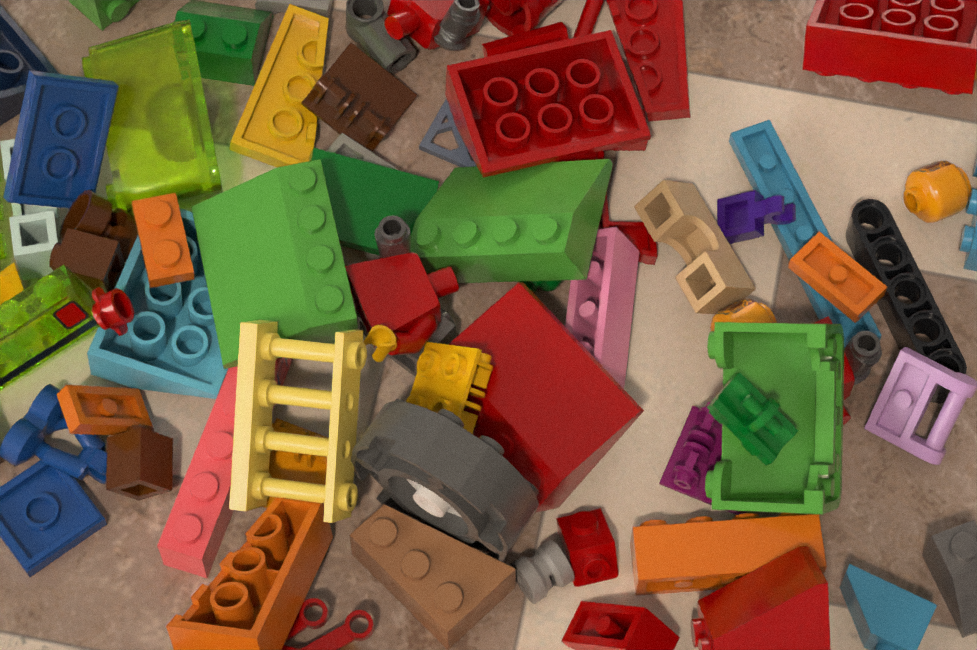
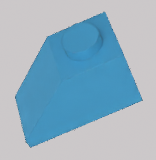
[839,564,937,650]

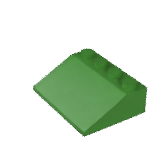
[191,159,358,369]
[411,159,613,283]

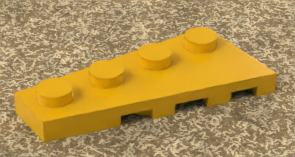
[229,4,329,167]

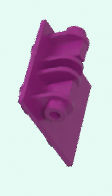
[659,402,748,515]

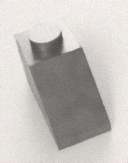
[922,520,977,638]

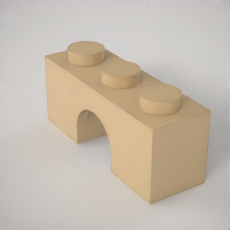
[634,180,756,314]

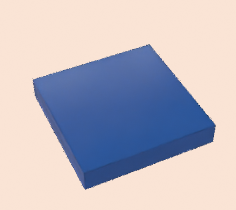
[0,460,107,578]

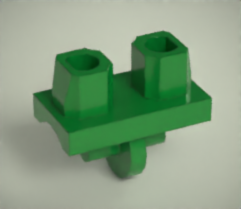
[707,372,799,466]

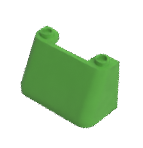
[705,322,844,515]

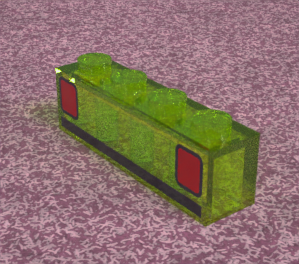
[0,265,100,390]

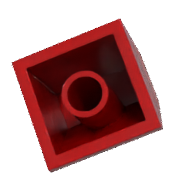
[691,546,831,650]

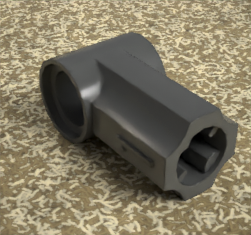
[346,0,416,75]

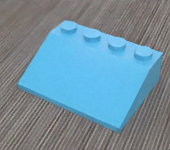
[87,208,228,399]

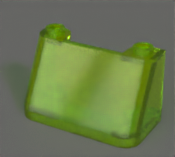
[81,19,223,215]

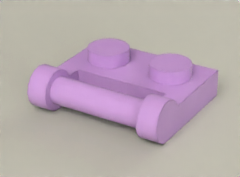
[864,347,977,465]

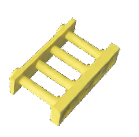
[229,320,367,523]

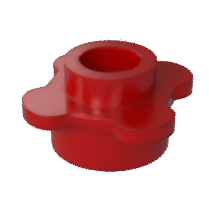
[92,287,134,336]

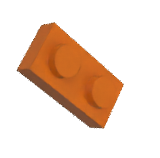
[132,193,195,288]
[788,231,887,323]
[56,385,153,435]

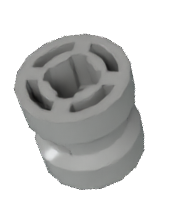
[510,540,575,604]

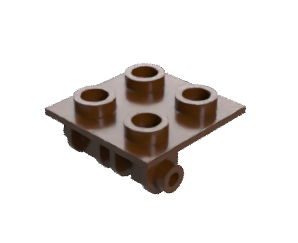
[301,43,417,152]

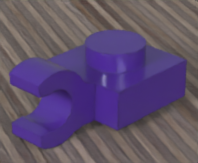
[717,190,796,244]

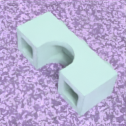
[0,139,62,280]

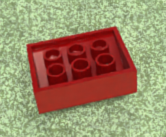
[803,0,977,95]
[445,30,651,178]
[448,282,644,513]

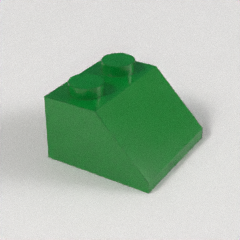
[167,0,273,86]

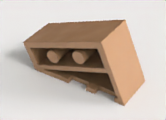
[349,504,516,650]

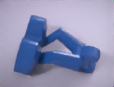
[0,384,107,484]

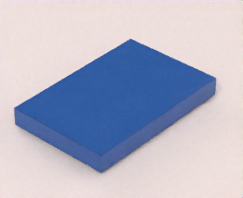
[3,70,119,209]

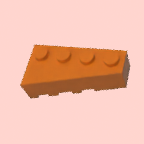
[166,497,333,650]

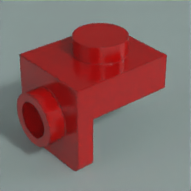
[556,508,619,587]

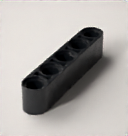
[845,199,967,404]

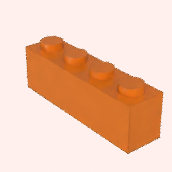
[630,513,827,596]

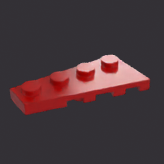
[606,0,691,122]

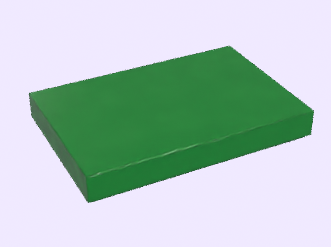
[309,148,439,256]

